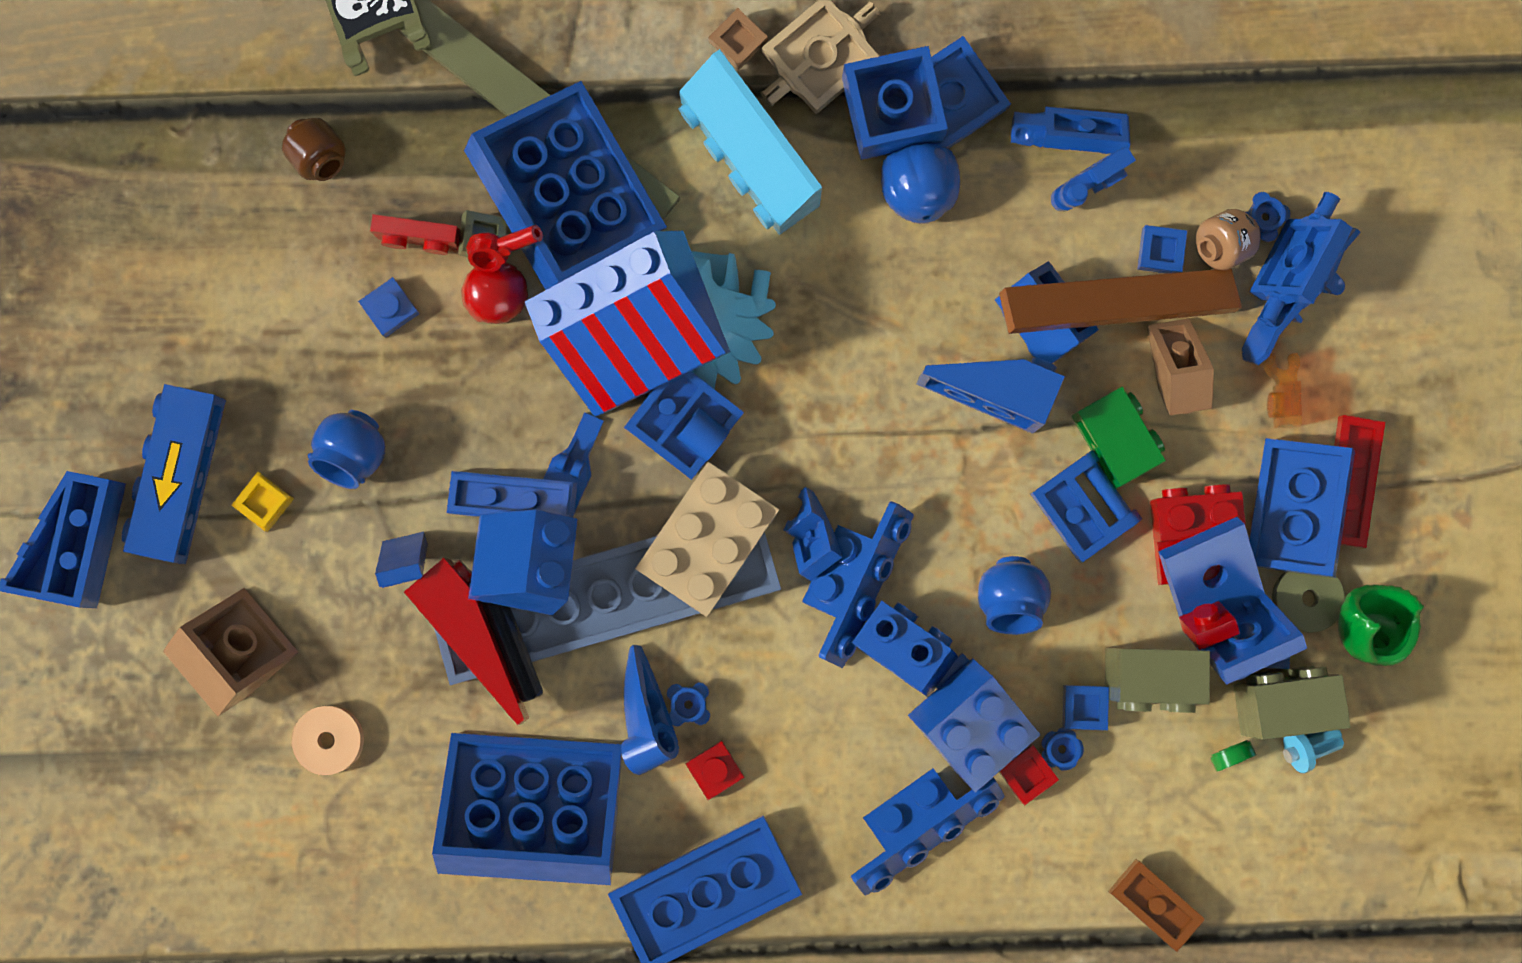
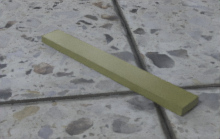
[396,0,680,221]

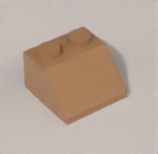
[163,588,298,716]

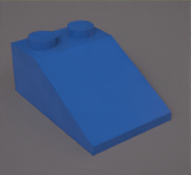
[916,357,1065,434]

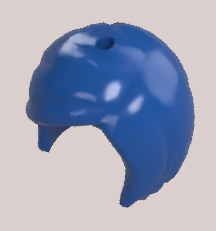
[881,143,960,224]

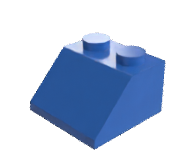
[468,510,578,615]

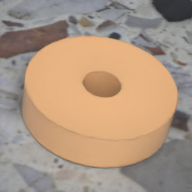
[292,705,364,775]

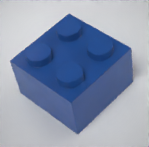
[842,46,948,160]
[908,658,1040,793]

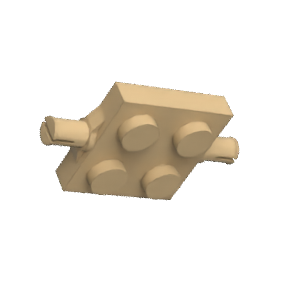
[761,0,880,114]

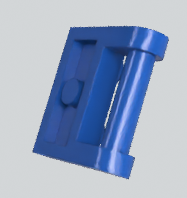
[1030,450,1142,563]

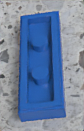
[447,471,577,518]

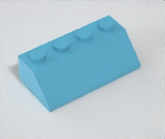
[678,49,822,235]

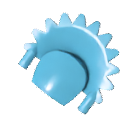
[691,251,776,389]

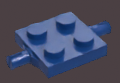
[1249,192,1353,327]

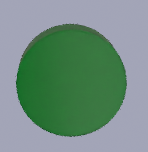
[1210,740,1257,772]

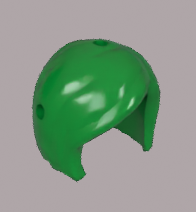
[1337,584,1424,666]

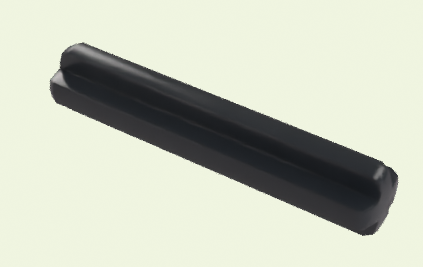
[481,601,543,702]

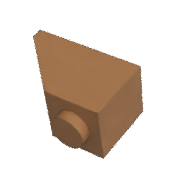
[1148,318,1214,416]

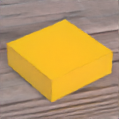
[231,472,294,532]

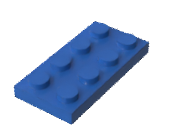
[608,814,802,963]

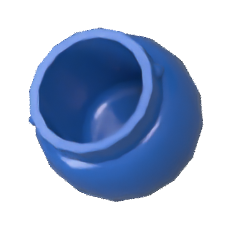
[308,410,386,489]
[977,556,1051,635]

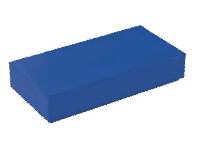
[375,531,428,588]

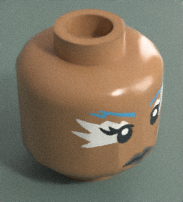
[1196,209,1260,270]

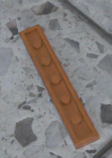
[999,268,1242,334]

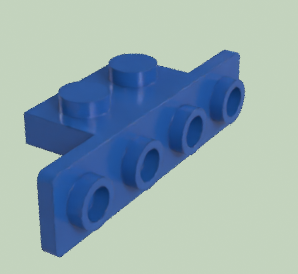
[802,501,914,668]
[851,768,1005,896]

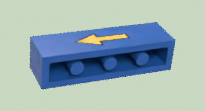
[122,384,226,564]

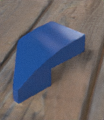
[783,487,842,581]

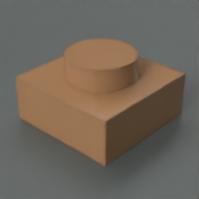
[708,8,768,71]

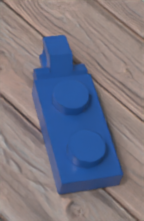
[1011,107,1131,154]

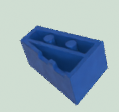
[0,471,126,608]

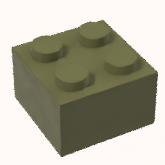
[1105,648,1210,713]
[1233,666,1351,740]

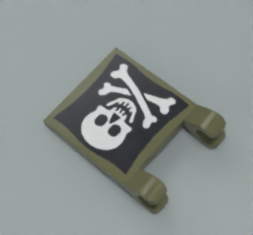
[325,0,431,76]

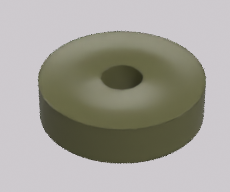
[1272,571,1345,633]

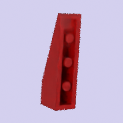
[404,557,529,725]

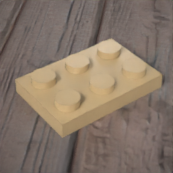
[635,462,779,617]

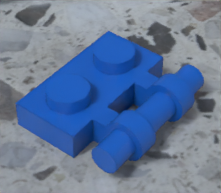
[1051,146,1136,212]

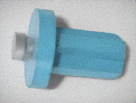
[1283,730,1344,773]

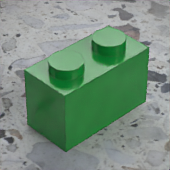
[1071,387,1166,488]

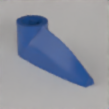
[621,645,679,775]

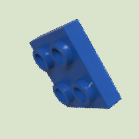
[624,371,744,480]

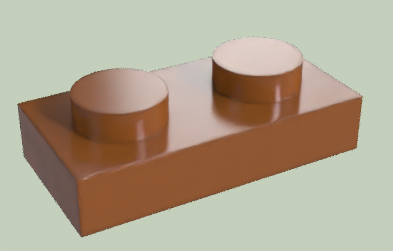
[1108,859,1205,952]

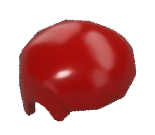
[461,262,528,324]

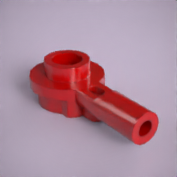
[466,225,543,272]

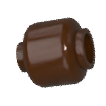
[282,118,346,181]

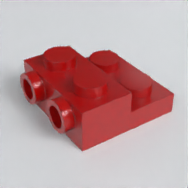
[1150,484,1246,585]

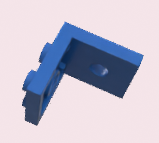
[1158,517,1307,685]

